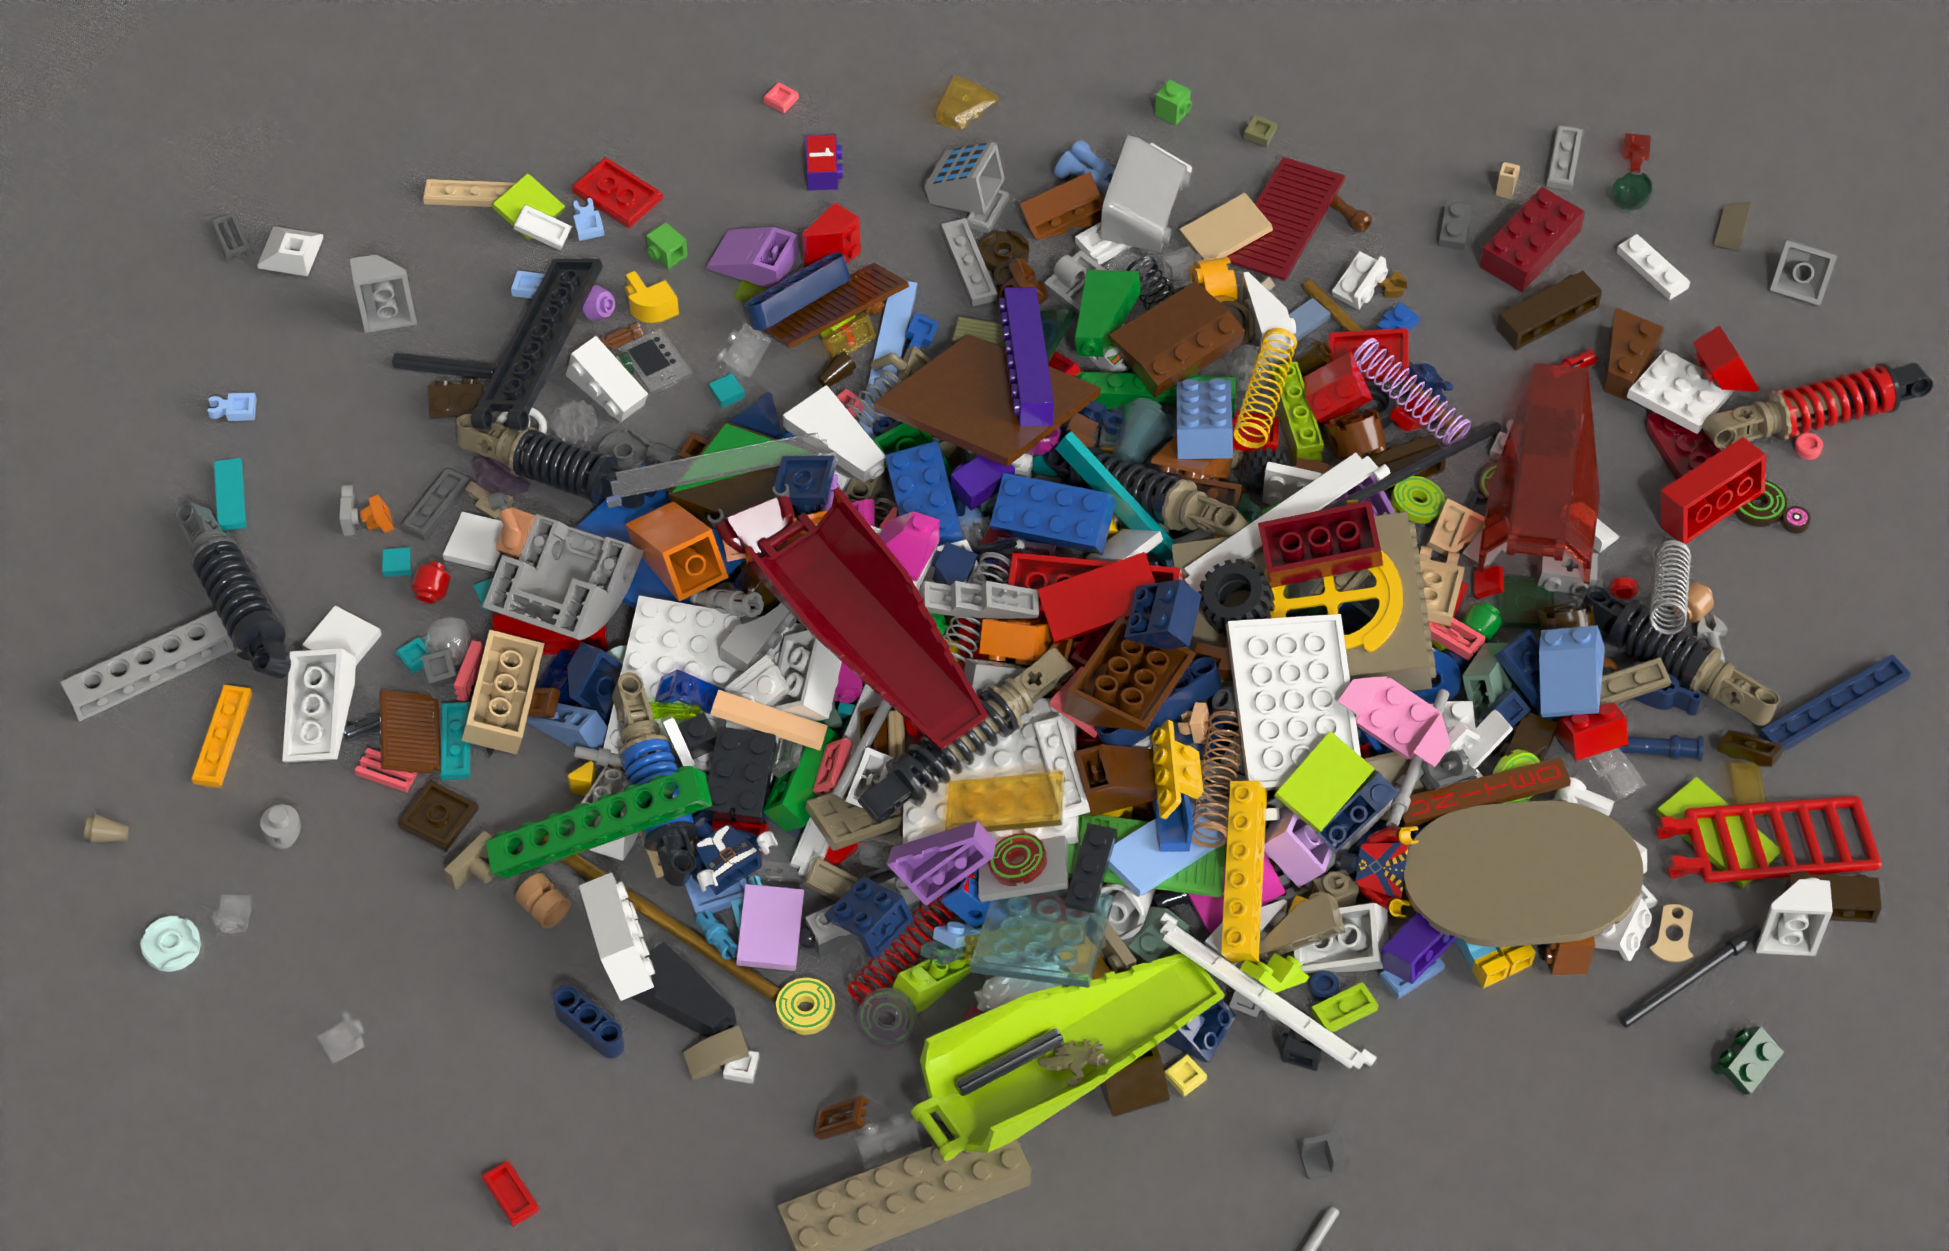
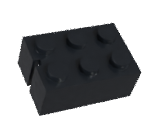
[703,726,777,824]

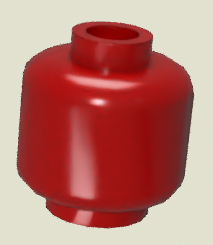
[411,561,451,604]

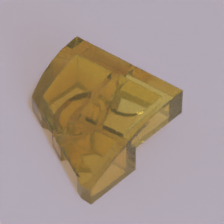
[936,75,999,130]

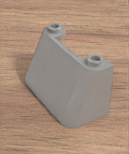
[1101,135,1191,253]

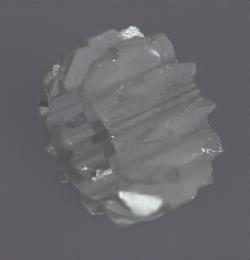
[551,398,598,444]

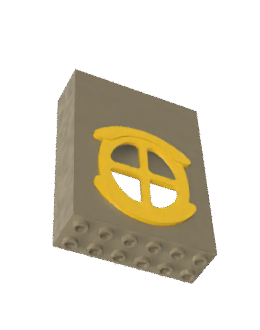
[1172,512,1436,710]

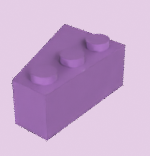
[887,821,996,906]

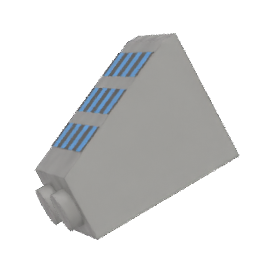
[924,142,1005,215]

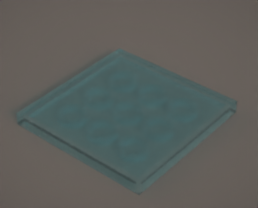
[970,889,1113,988]

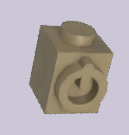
[1311,870,1359,908]

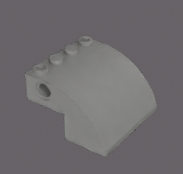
[483,514,644,640]

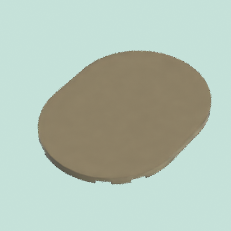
[1404,800,1644,947]

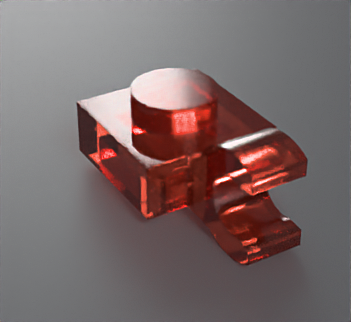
[1623,133,1651,173]

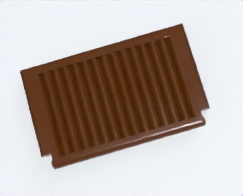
[379,690,441,774]

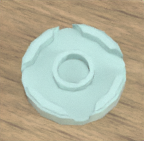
[140,915,201,972]

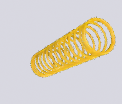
[1233,328,1297,448]

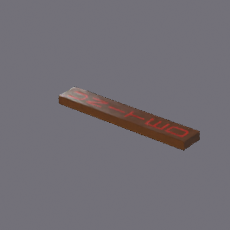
[1401,757,1571,827]

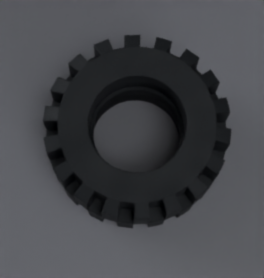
[1198,559,1275,637]

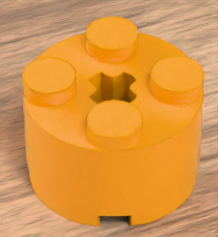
[1188,257,1237,299]

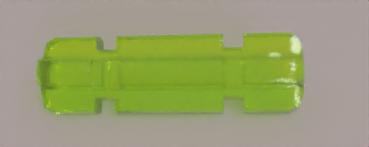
[649,701,702,721]

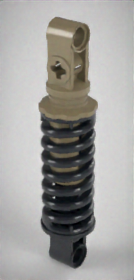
[1047,447,1249,537]
[858,648,1075,824]

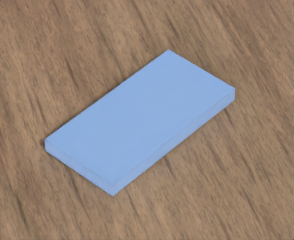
[1108,800,1225,897]

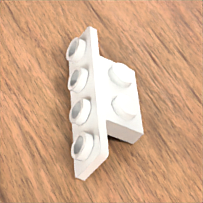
[1424,710,1513,785]

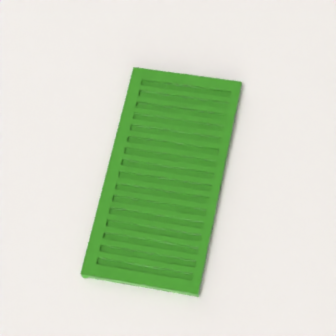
[1068,813,1226,898]

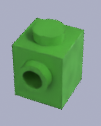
[1155,79,1192,126]
[646,222,688,270]

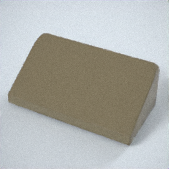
[1714,202,1752,251]

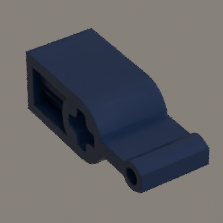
[1631,661,1703,716]

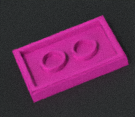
[1187,851,1286,936]

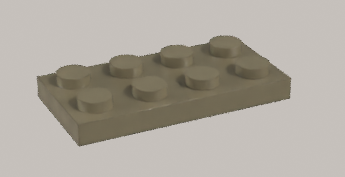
[805,786,903,851]

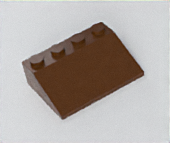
[1109,281,1245,398]
[1063,616,1196,731]

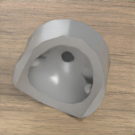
[260,804,301,849]

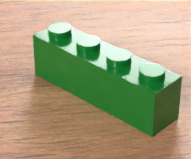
[763,720,842,832]

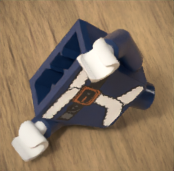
[692,823,778,895]

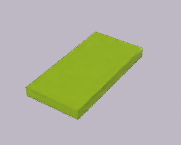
[1656,777,1781,889]

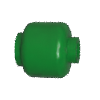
[1461,602,1502,643]

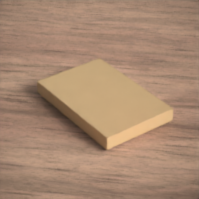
[1179,193,1273,260]

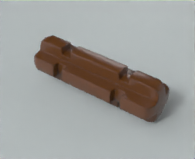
[598,322,643,349]

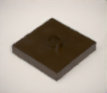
[398,780,479,852]

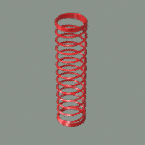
[847,894,959,1011]

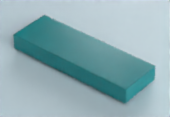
[214,458,247,531]
[440,702,471,780]

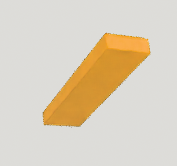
[191,685,253,788]

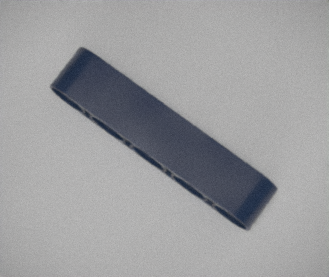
[745,252,851,330]
[1096,657,1222,747]

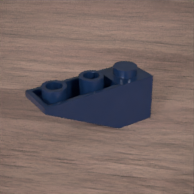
[1315,770,1399,854]

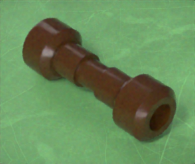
[1330,193,1372,233]

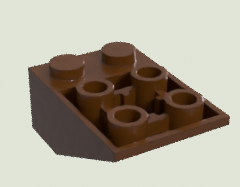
[1074,745,1158,817]

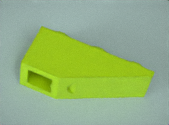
[887,948,977,1017]

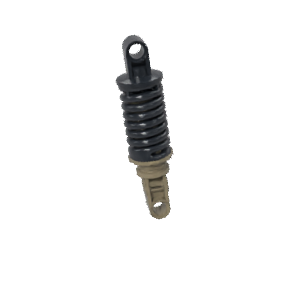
[456,414,645,508]
[1580,586,1780,726]

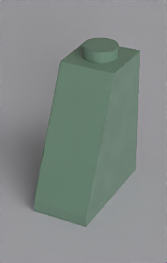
[1462,643,1513,725]

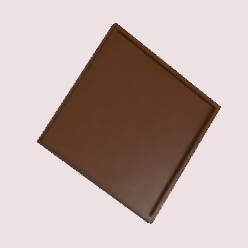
[873,334,1101,467]

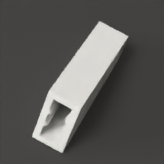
[783,385,886,482]

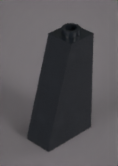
[630,941,736,1038]

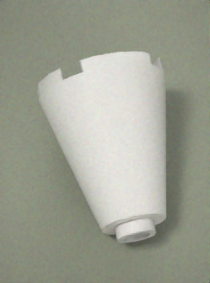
[1089,883,1155,940]

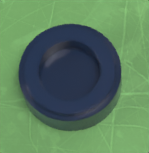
[1309,971,1339,1002]

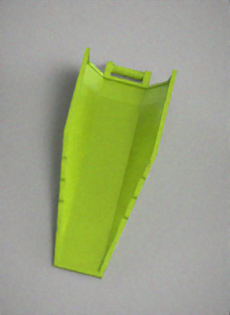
[911,953,1225,1161]

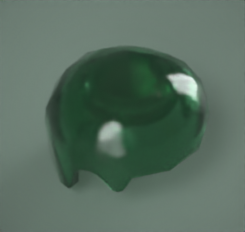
[1612,172,1653,211]

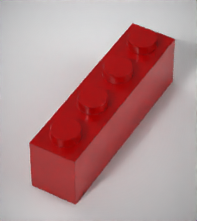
[493,614,608,655]

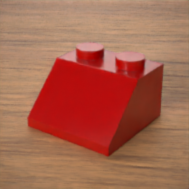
[802,203,861,268]
[1692,326,1759,392]
[1304,352,1373,424]
[1555,702,1628,761]

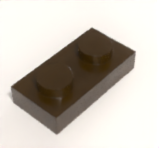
[1717,730,1783,767]

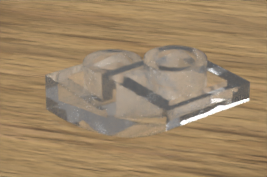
[1588,748,1646,800]

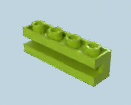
[1269,362,1324,466]

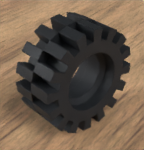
[1240,448,1289,494]

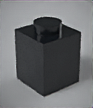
[678,712,716,760]

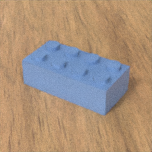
[1177,378,1233,459]

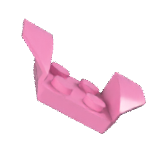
[1337,676,1450,768]

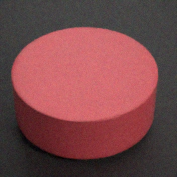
[1794,433,1823,460]

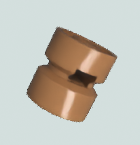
[515,873,571,929]

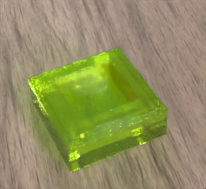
[734,279,768,302]

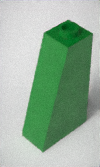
[1075,270,1141,357]

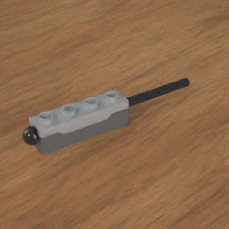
[799,876,925,957]

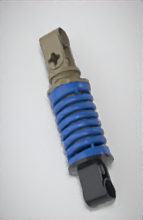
[612,672,698,887]

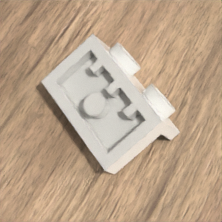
[1332,251,1388,310]

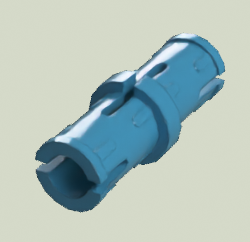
[695,910,738,960]

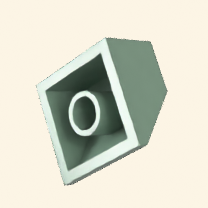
[1121,906,1190,965]

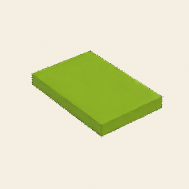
[1274,731,1375,834]

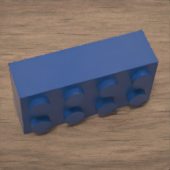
[885,441,964,547]
[990,473,1116,555]

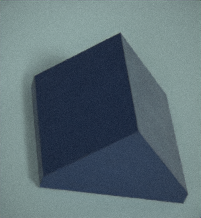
[728,391,783,439]

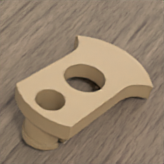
[1649,904,1694,963]

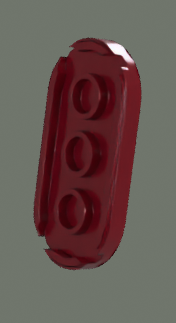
[1646,411,1721,480]

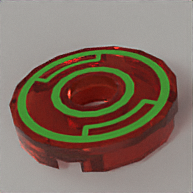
[988,833,1047,886]

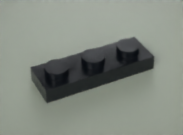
[1065,823,1117,913]

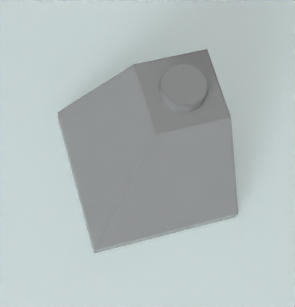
[1770,239,1838,306]

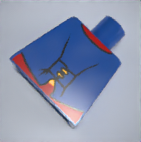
[941,868,1008,928]

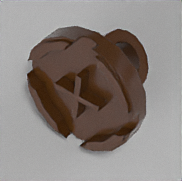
[997,258,1048,305]

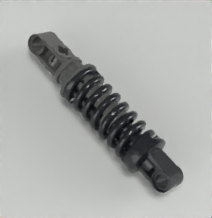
[175,500,291,679]

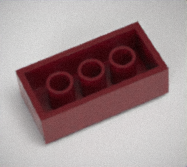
[1480,187,1585,293]
[1258,500,1383,588]

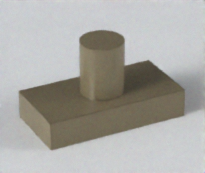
[444,831,495,890]

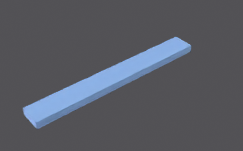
[859,281,917,440]

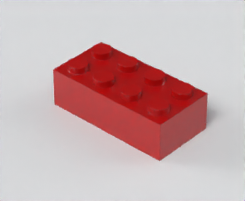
[1661,437,1766,544]

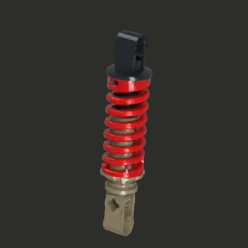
[1702,363,1933,449]

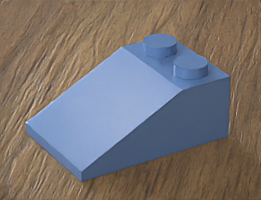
[1539,625,1605,717]

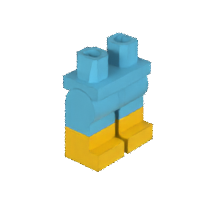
[1454,938,1536,989]

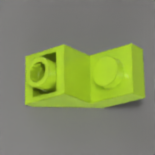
[1240,953,1309,993]

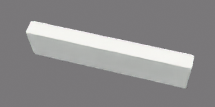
[1034,715,1090,818]

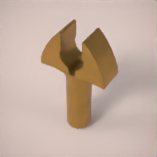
[1377,270,1408,298]

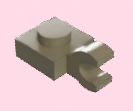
[465,481,514,521]

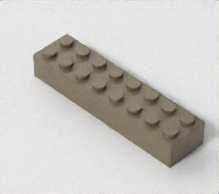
[777,1138,1031,1251]

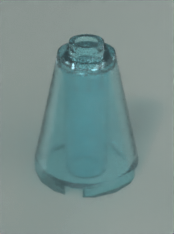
[1112,398,1175,464]

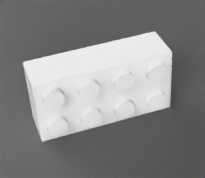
[579,872,655,1001]

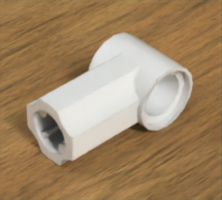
[1553,777,1615,816]

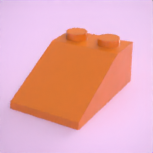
[979,618,1054,665]

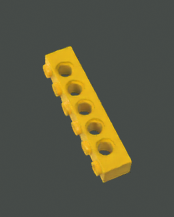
[1221,781,1267,963]

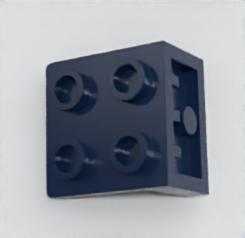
[824,877,914,960]

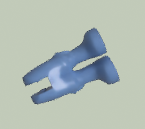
[1054,140,1115,199]

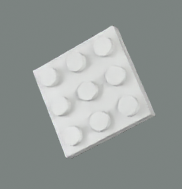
[1627,350,1733,434]

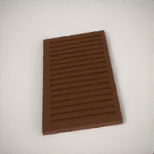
[761,263,910,348]

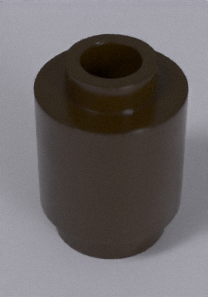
[1292,340,1332,377]

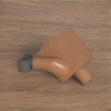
[488,492,535,560]

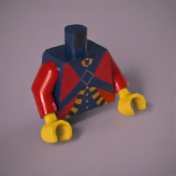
[1340,826,1419,918]

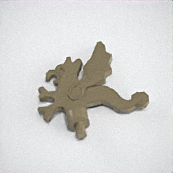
[1038,1039,1109,1087]

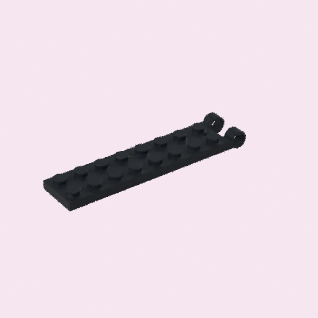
[471,259,603,431]

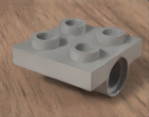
[1044,250,1106,315]

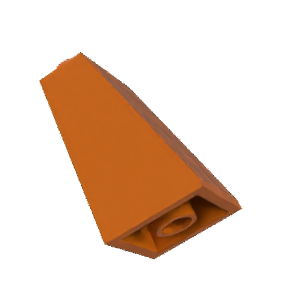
[625,501,729,601]

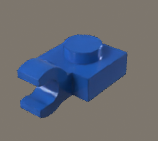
[1377,303,1420,331]
[905,312,939,349]

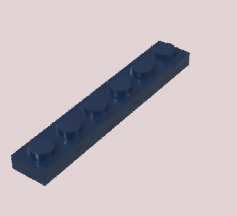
[1759,654,1911,753]

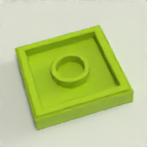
[492,173,565,241]

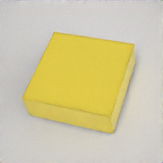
[1164,1055,1207,1097]

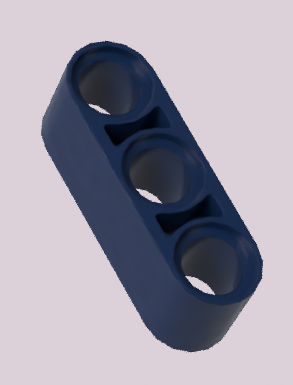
[553,985,625,1058]

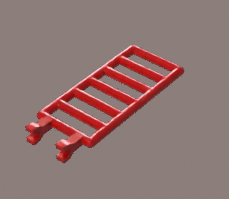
[1656,796,1882,883]

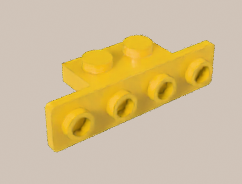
[1151,719,1203,819]

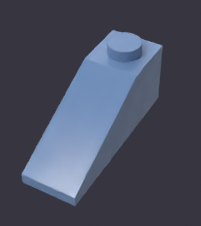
[526,703,608,750]

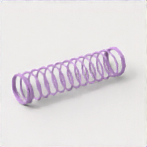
[1353,338,1471,446]

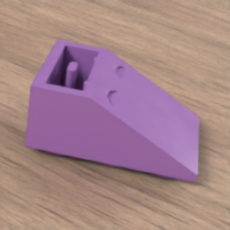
[707,227,799,289]

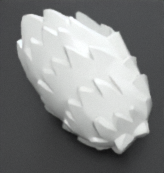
[974,963,1068,1012]

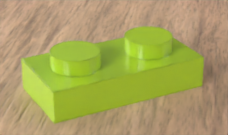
[1311,982,1378,1033]

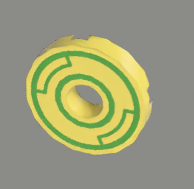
[776,978,836,1035]

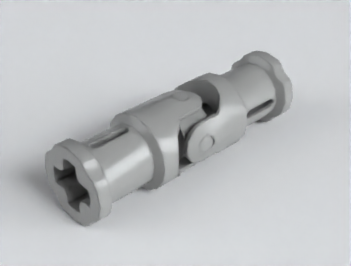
[690,588,764,618]

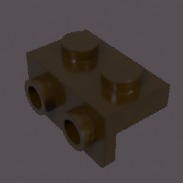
[428,379,484,419]

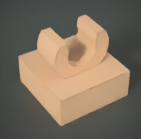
[1178,702,1210,744]

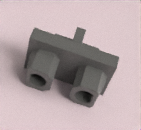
[1421,749,1477,791]

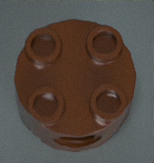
[1325,409,1386,459]

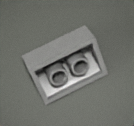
[350,254,417,333]

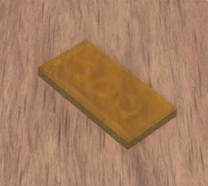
[945,771,1065,832]

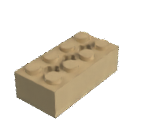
[461,630,544,755]

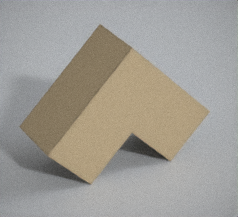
[1495,162,1520,199]

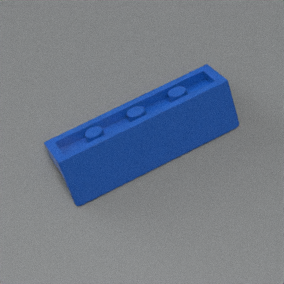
[1152,792,1193,852]

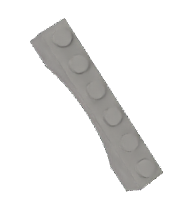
[720,523,818,673]

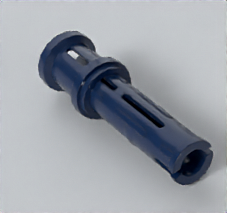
[1615,734,1704,762]

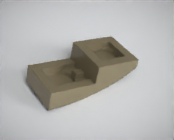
[683,1026,749,1080]

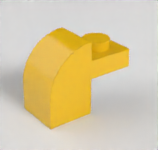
[624,271,679,323]

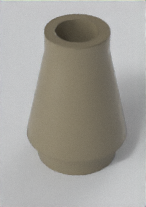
[84,814,129,843]

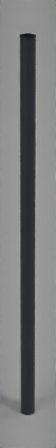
[1319,422,1501,511]

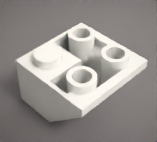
[257,226,323,276]

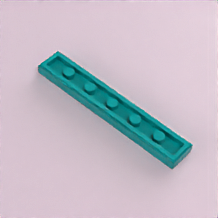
[1055,432,1176,566]

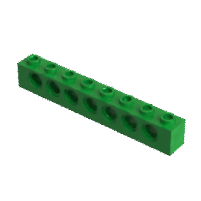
[485,766,712,879]

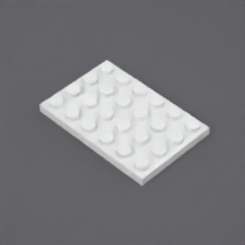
[1226,614,1361,790]

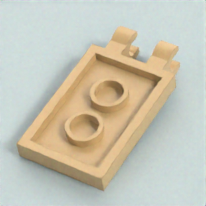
[1419,546,1465,626]

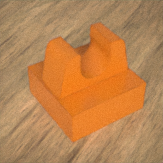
[360,494,395,533]

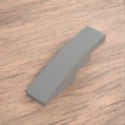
[920,581,1039,619]

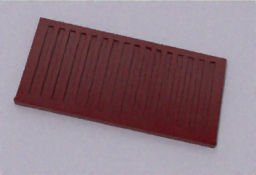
[1226,157,1346,281]

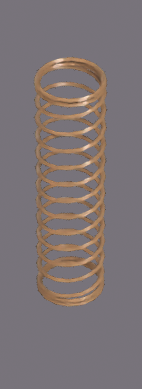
[1192,710,1242,848]

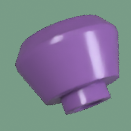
[582,286,615,321]

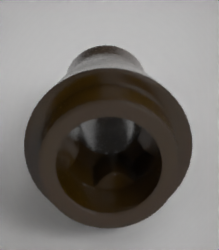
[817,352,857,388]

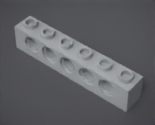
[60,611,234,722]

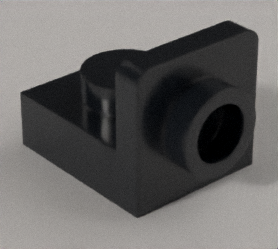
[1279,1028,1322,1072]

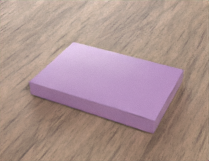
[736,884,804,971]

